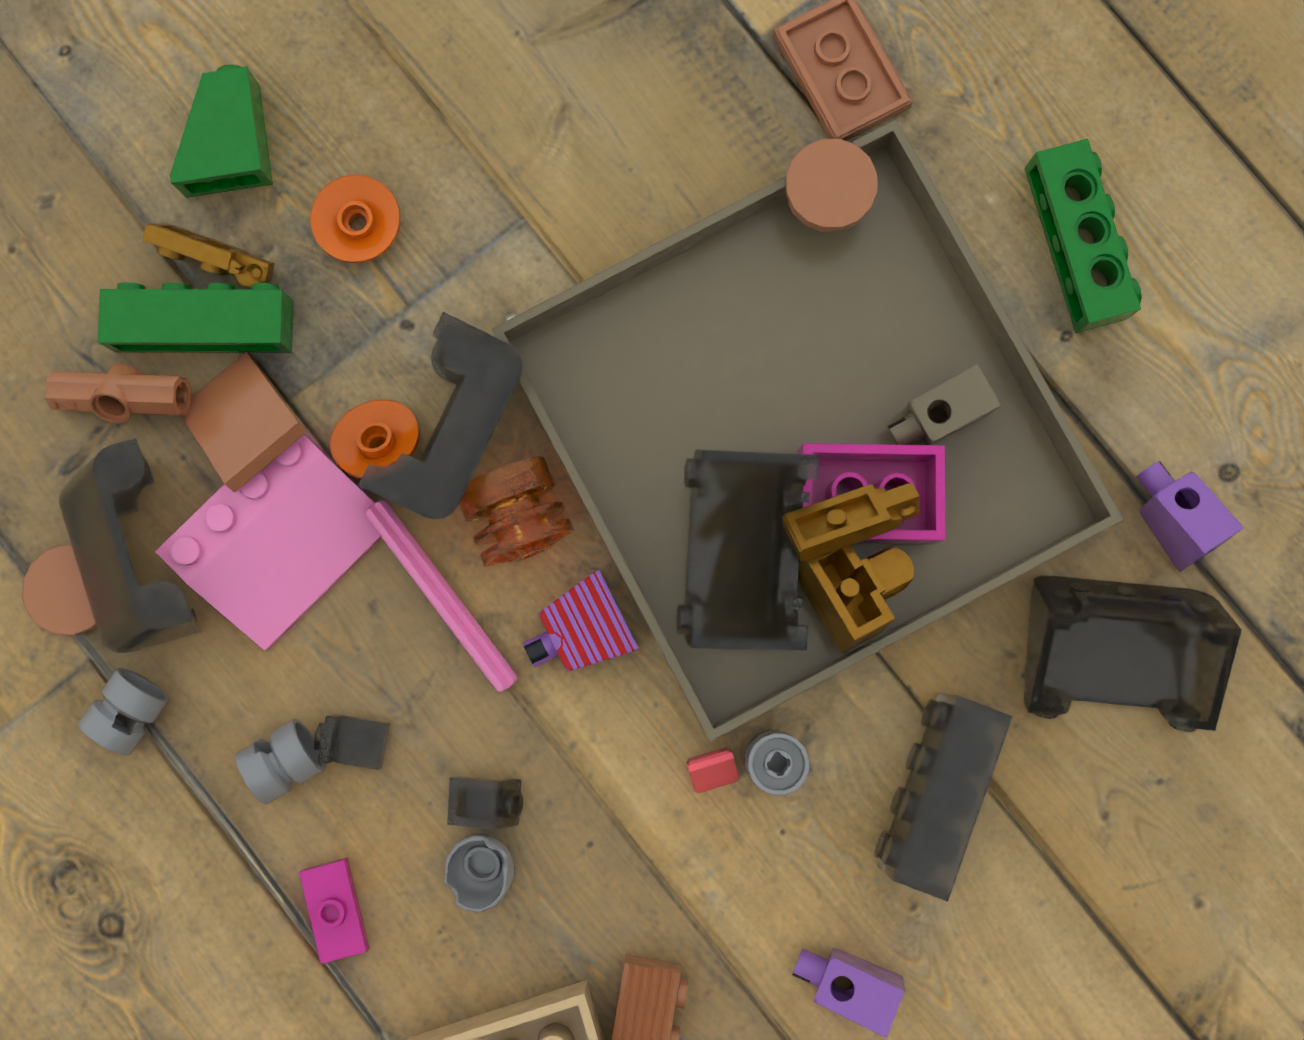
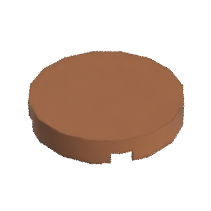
[785,139,878,232]
[22,545,119,635]

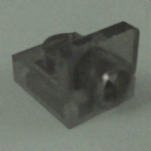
[314,714,390,770]
[447,776,523,830]

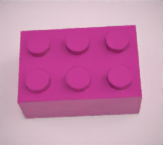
[796,443,945,544]

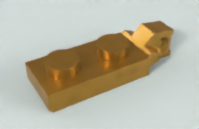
[142,223,275,288]
[782,482,920,562]

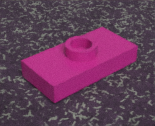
[299,858,369,964]

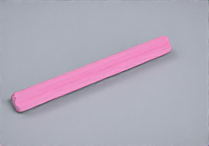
[366,500,518,692]

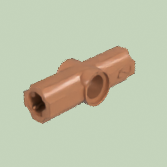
[45,363,192,424]

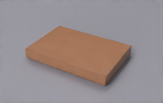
[772,0,913,141]
[181,352,307,493]

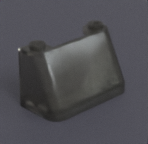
[358,312,523,520]
[59,438,201,654]
[676,449,819,651]
[1024,575,1242,732]

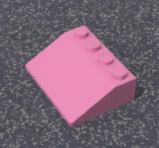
[155,432,382,651]

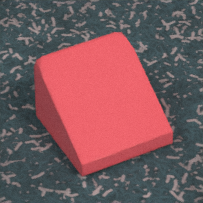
[686,747,739,793]

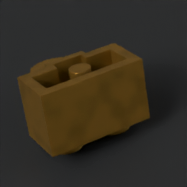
[793,545,914,654]

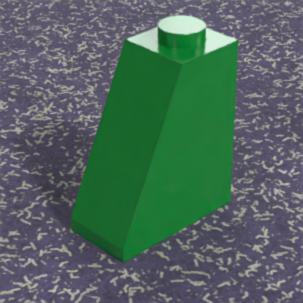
[170,65,273,198]

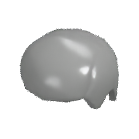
[444,833,515,913]

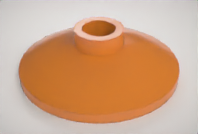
[310,175,400,263]
[330,399,420,479]

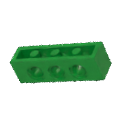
[1024,139,1142,334]

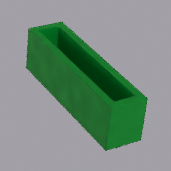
[98,282,294,353]

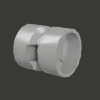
[78,668,169,756]
[235,719,326,805]
[744,730,809,795]

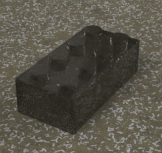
[874,693,1013,902]

